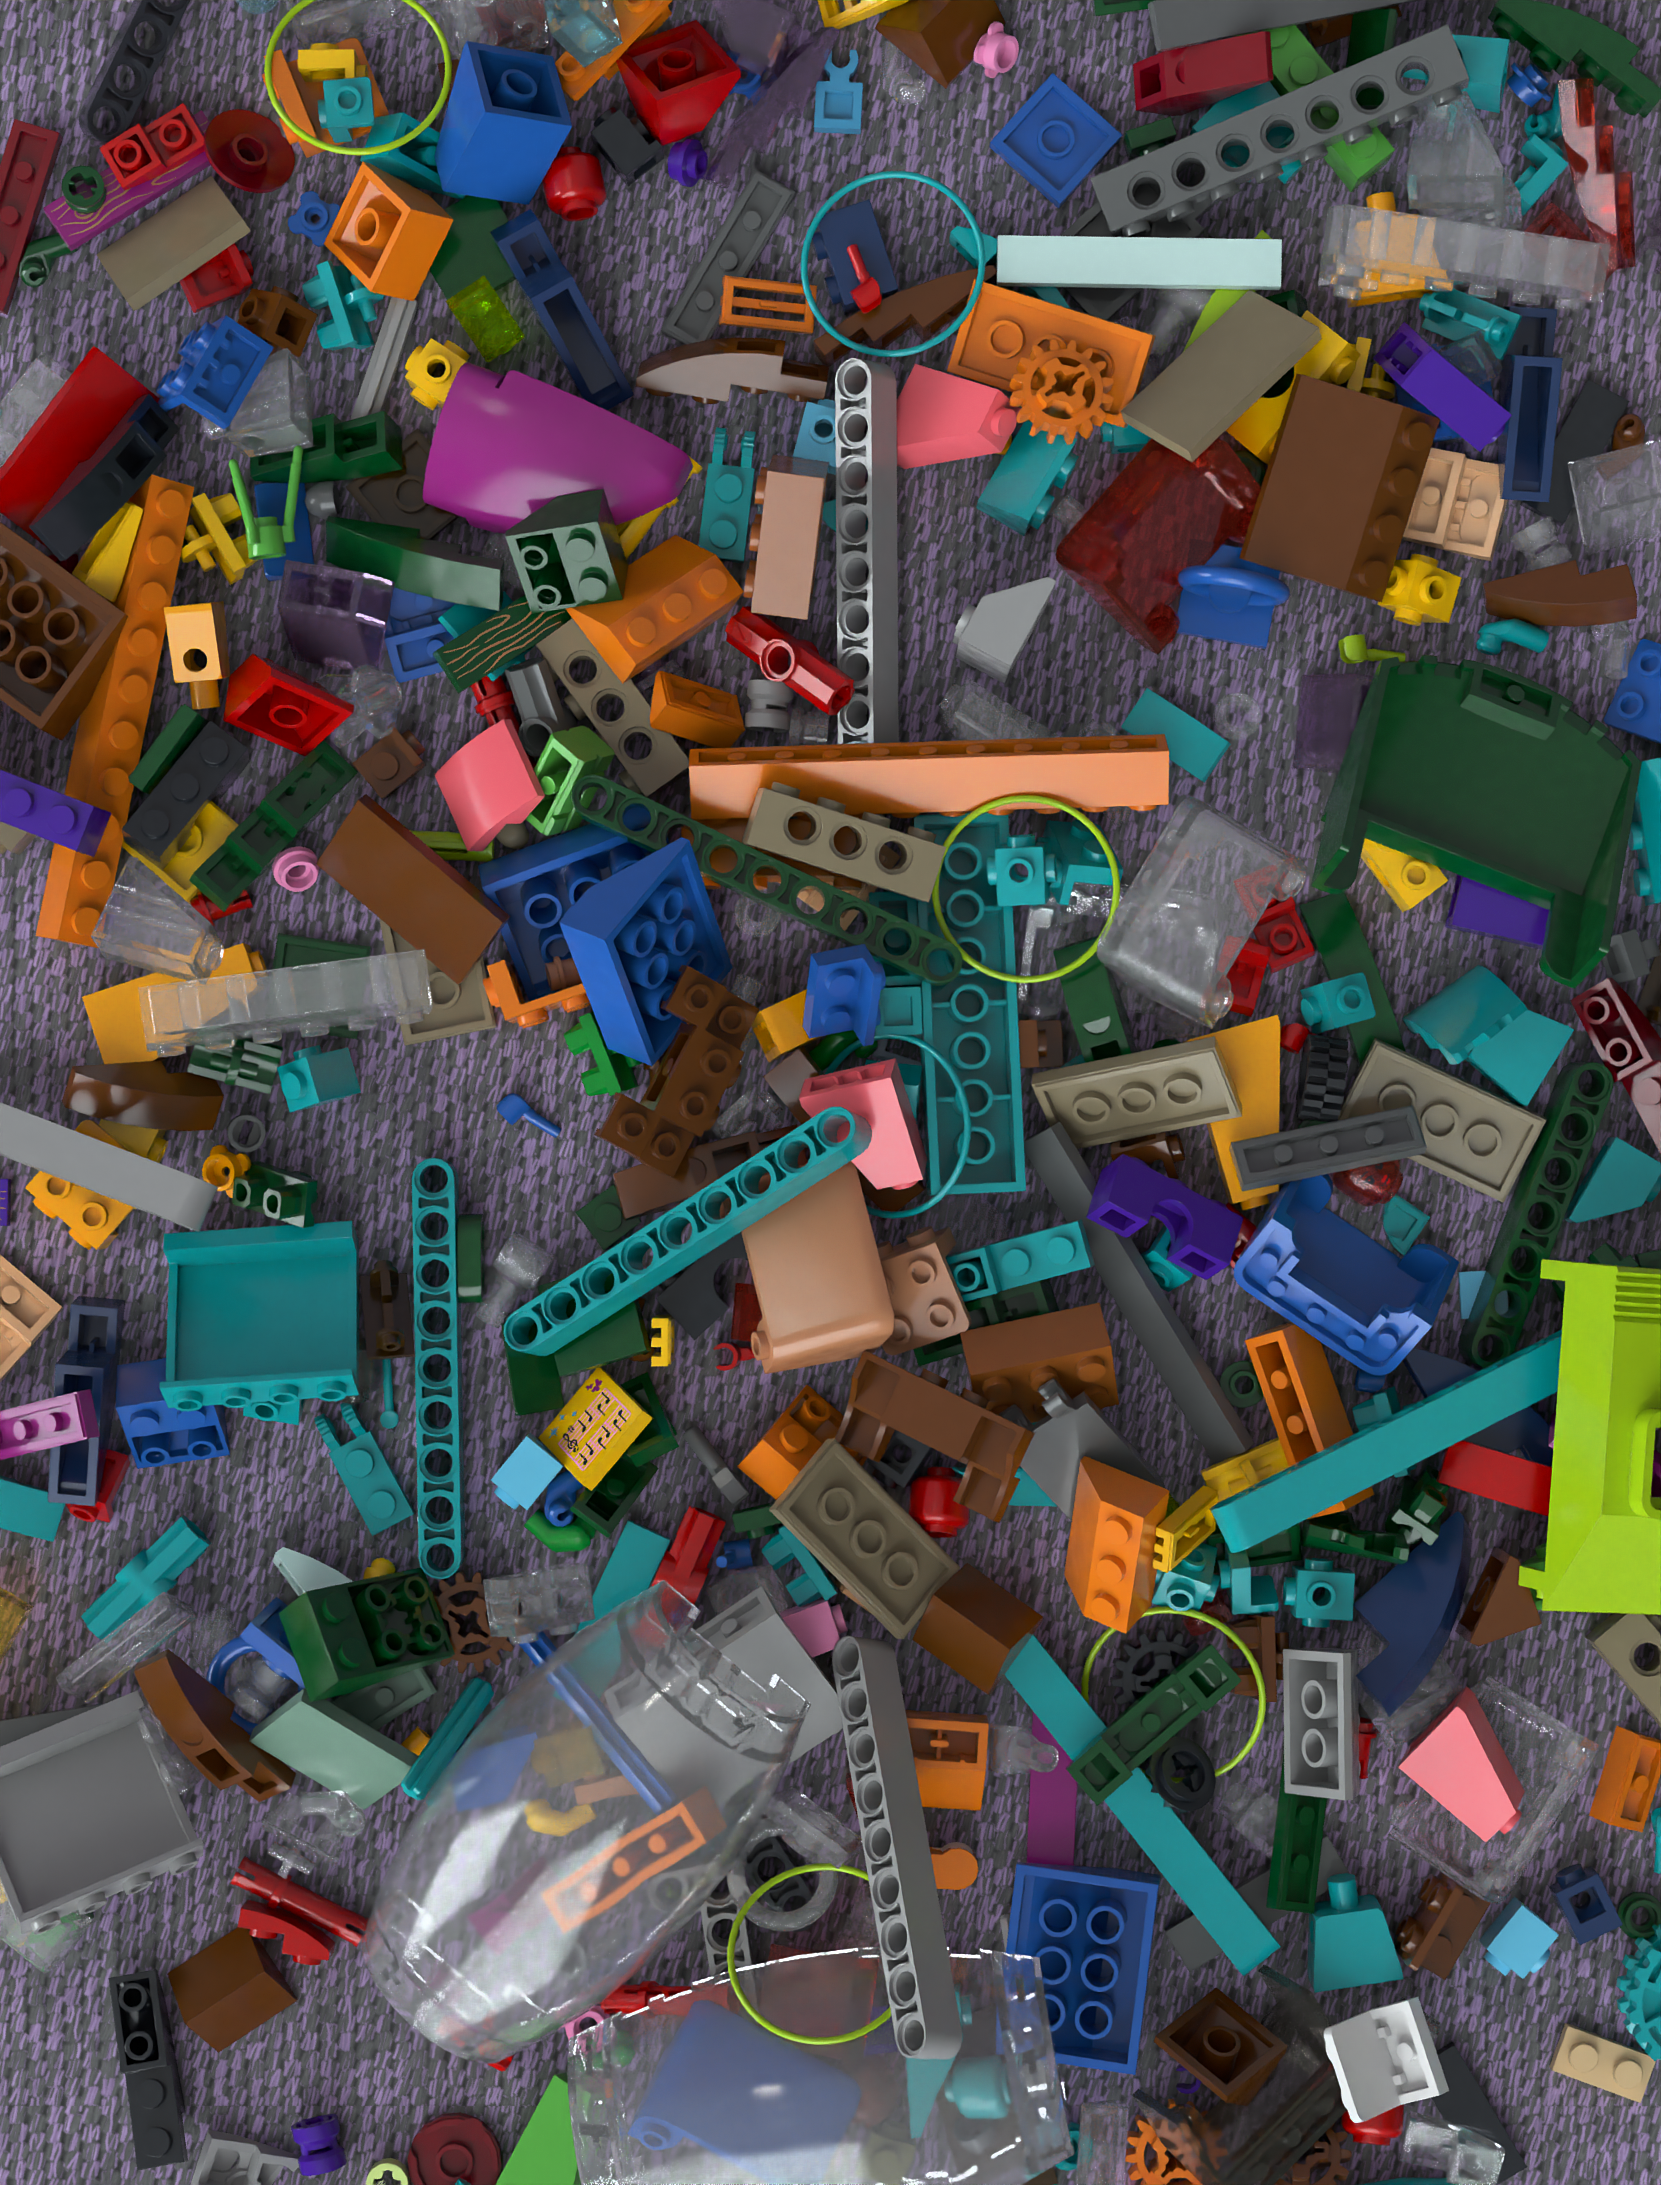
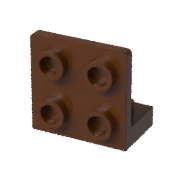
[1394,1867,1493,1980]

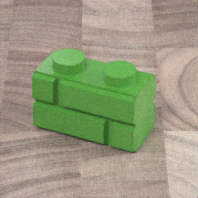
[526,725,615,836]

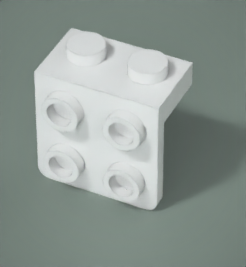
[1324,1997,1449,2123]

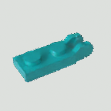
[698,427,756,563]
[314,1399,416,1536]

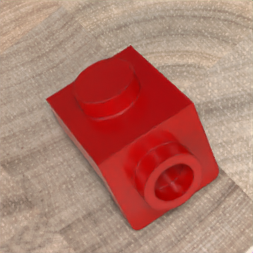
[179,243,254,313]
[1206,936,1271,1017]

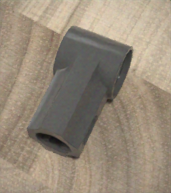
[505,657,577,758]

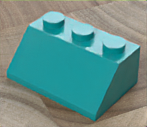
[1628,758,1661,906]

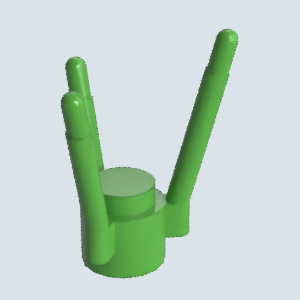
[229,445,303,560]

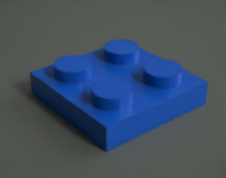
[989,73,1122,209]

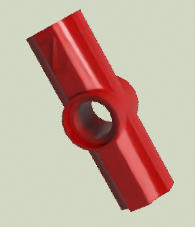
[725,606,855,715]
[633,1505,726,1650]

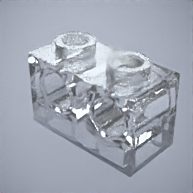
[483,1563,595,1644]

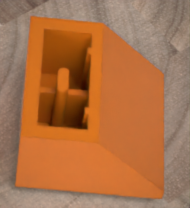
[737,1385,867,1500]
[905,1710,989,1811]

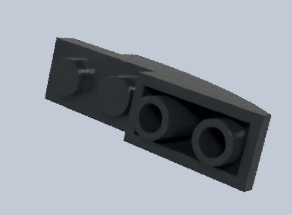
[29,394,180,561]
[108,1969,188,2171]

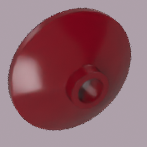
[204,109,295,193]

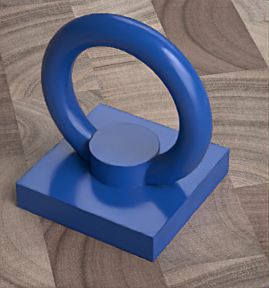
[1173,539,1290,649]
[206,1597,305,1736]

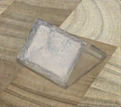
[1568,440,1661,555]

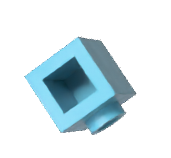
[793,399,836,475]
[491,1433,564,1510]
[1479,1896,1559,1979]

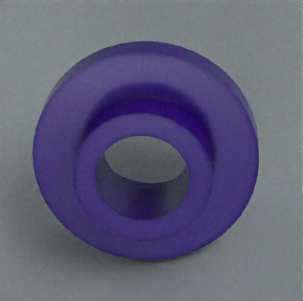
[668,139,708,187]

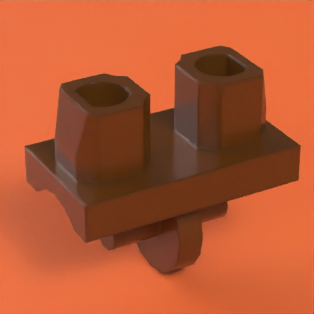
[1226,1612,1293,1702]

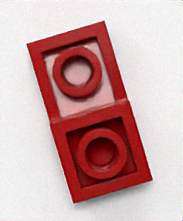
[99,103,205,190]
[1233,863,1315,974]
[238,1900,335,1965]

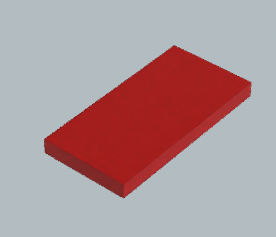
[0,346,160,551]

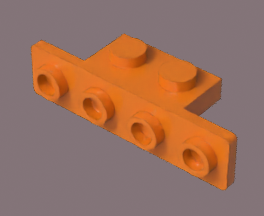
[555,0,673,101]

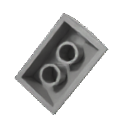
[952,577,1057,684]
[1283,1647,1361,1800]

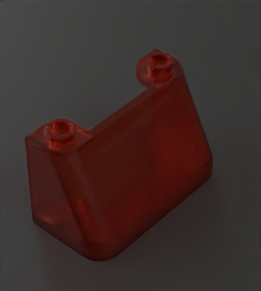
[1055,438,1261,655]

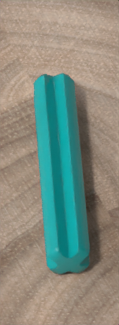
[401,1677,494,1800]

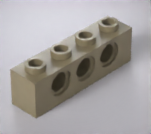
[536,618,689,799]
[741,782,946,902]
[1585,1613,1661,1728]

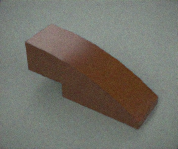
[1483,560,1637,627]
[62,1061,224,1131]

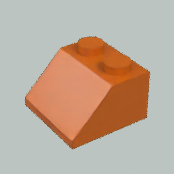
[324,162,454,301]

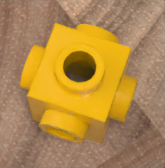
[405,338,470,411]
[1377,554,1462,626]

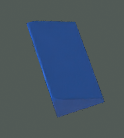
[254,483,316,581]

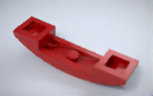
[1436,1440,1552,1516]

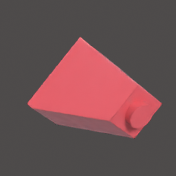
[897,364,1021,469]
[799,1058,928,1190]
[1398,1686,1525,1842]

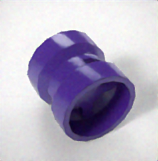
[291,2114,347,2176]

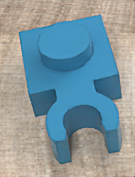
[814,48,863,134]

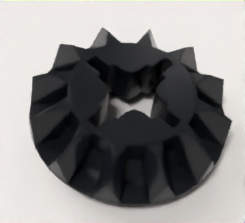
[1145,1736,1216,1814]

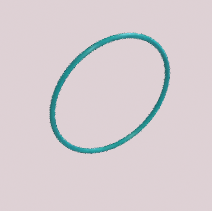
[801,171,986,357]
[825,1035,971,1219]

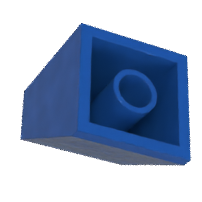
[434,41,572,205]

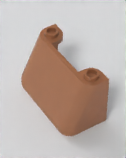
[720,1161,894,1374]

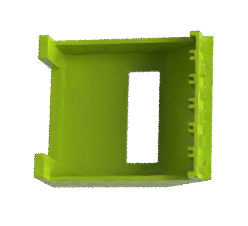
[1518,1259,1661,1615]

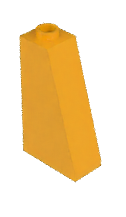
[82,943,268,1064]
[1183,1015,1280,1210]

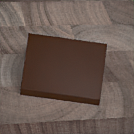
[875,0,1006,89]
[1455,1546,1542,1647]
[912,1563,1044,1696]
[167,1927,298,2053]
[1154,1987,1288,2107]

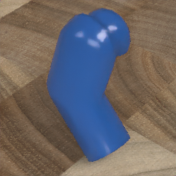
[544,1469,584,1527]

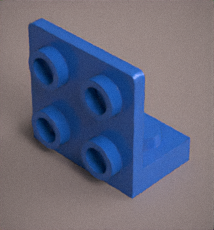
[156,315,274,429]
[1604,639,1661,744]

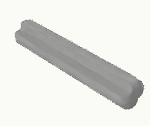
[351,297,418,420]

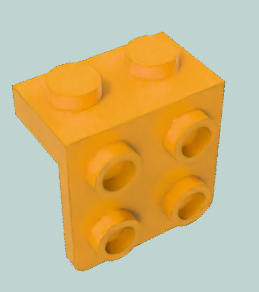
[25,1120,134,1250]

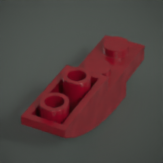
[1570,977,1661,1154]

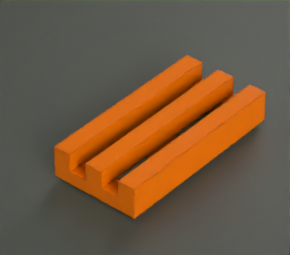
[719,275,817,334]

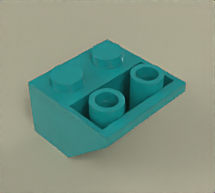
[976,421,1079,536]

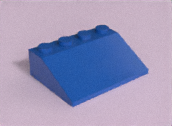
[478,800,670,1002]
[559,837,733,1066]
[994,1862,1161,2075]

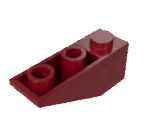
[1133,31,1273,116]

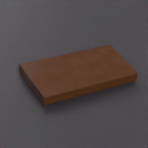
[316,794,511,985]

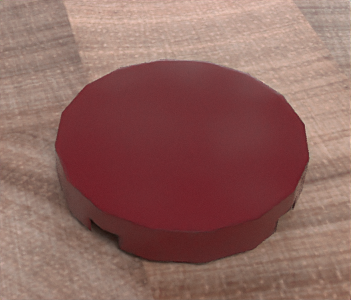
[408,2112,502,2185]

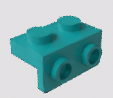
[1036,819,1124,905]

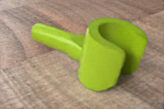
[1338,634,1406,664]

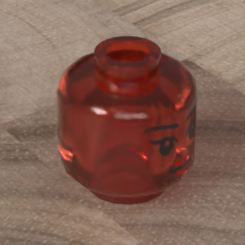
[1332,1159,1403,1207]

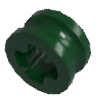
[61,165,106,214]

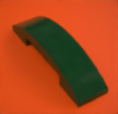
[1299,892,1406,1067]
[1065,1644,1242,1806]

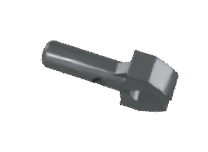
[683,1426,751,1506]

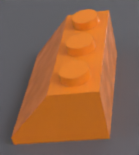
[566,535,744,684]
[1064,1456,1170,1634]

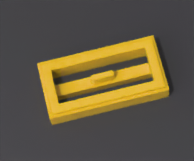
[651,1315,675,1366]
[1153,1485,1219,1573]

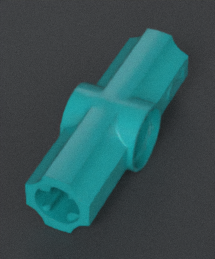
[81,1515,212,1645]

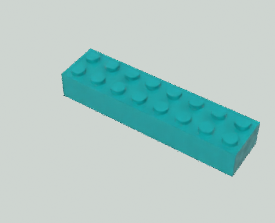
[910,812,1026,1196]

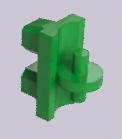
[564,1012,642,1096]

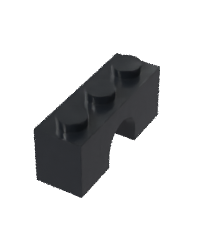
[122,720,249,871]
[656,1232,748,1341]

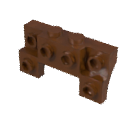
[594,965,759,1178]
[835,1350,1035,1523]

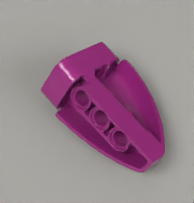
[423,362,693,534]

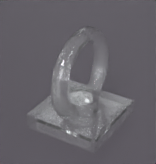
[726,1786,863,1932]

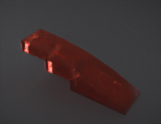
[1557,78,1636,270]

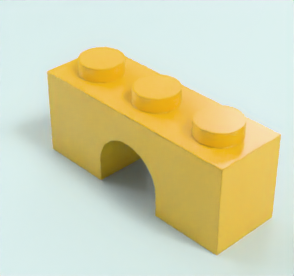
[1225,310,1361,465]

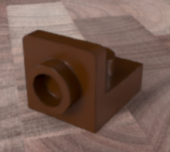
[352,725,427,801]
[1018,1020,1064,1069]
[1111,1131,1185,1179]

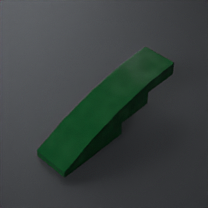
[326,516,504,611]
[189,740,358,912]

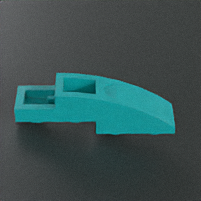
[945,1219,1095,1302]

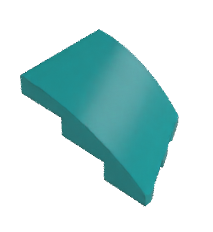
[1401,965,1528,1064]

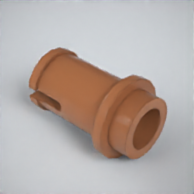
[545,956,582,991]

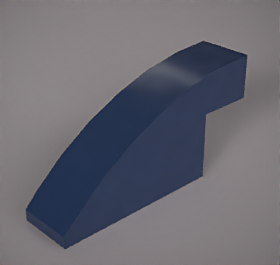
[490,209,634,410]
[1498,306,1563,502]
[48,1296,125,1506]
[1402,1347,1553,1467]
[1353,1510,1472,1717]

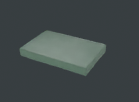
[249,1688,418,1810]

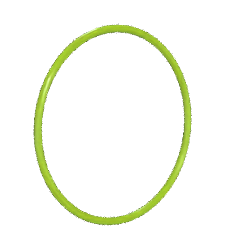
[264,0,452,155]
[932,795,1120,983]
[1081,1606,1266,1783]
[727,1863,892,2045]

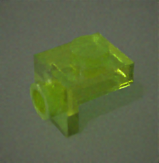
[445,275,525,362]

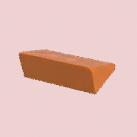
[650,670,745,748]
[1589,1726,1661,1832]

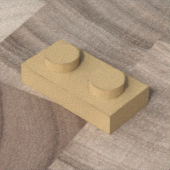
[1549,2023,1656,2103]

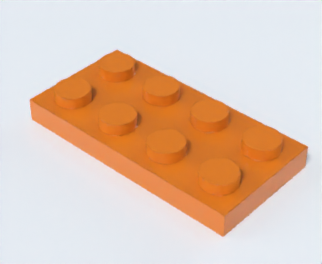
[947,279,1156,428]

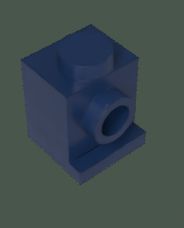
[1548,1864,1623,1945]

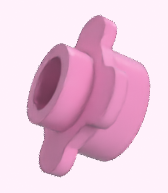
[974,21,1019,78]

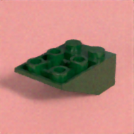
[279,1567,455,1702]

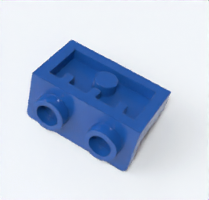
[802,944,886,1046]

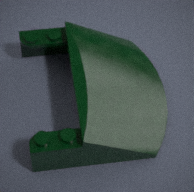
[1311,655,1642,989]

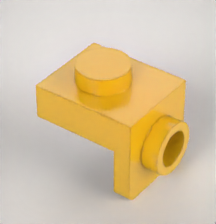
[298,43,369,82]

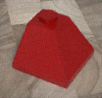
[616,20,741,146]
[223,653,354,756]

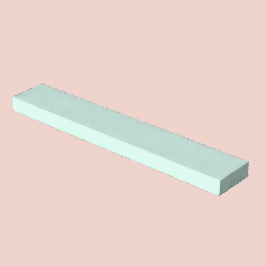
[997,235,1282,290]

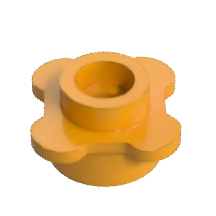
[202,1145,251,1198]

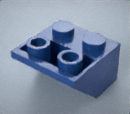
[115,1358,230,1469]

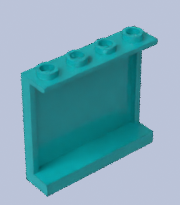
[159,1221,359,1411]

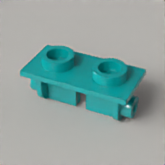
[1419,284,1522,360]

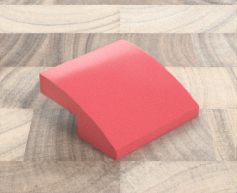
[435,719,545,851]

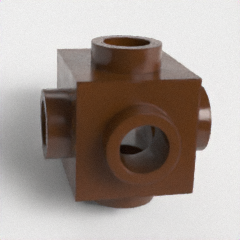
[237,286,318,359]

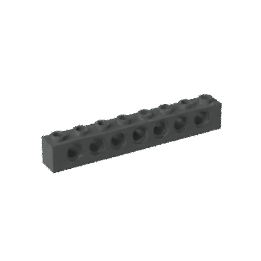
[1090,24,1469,237]

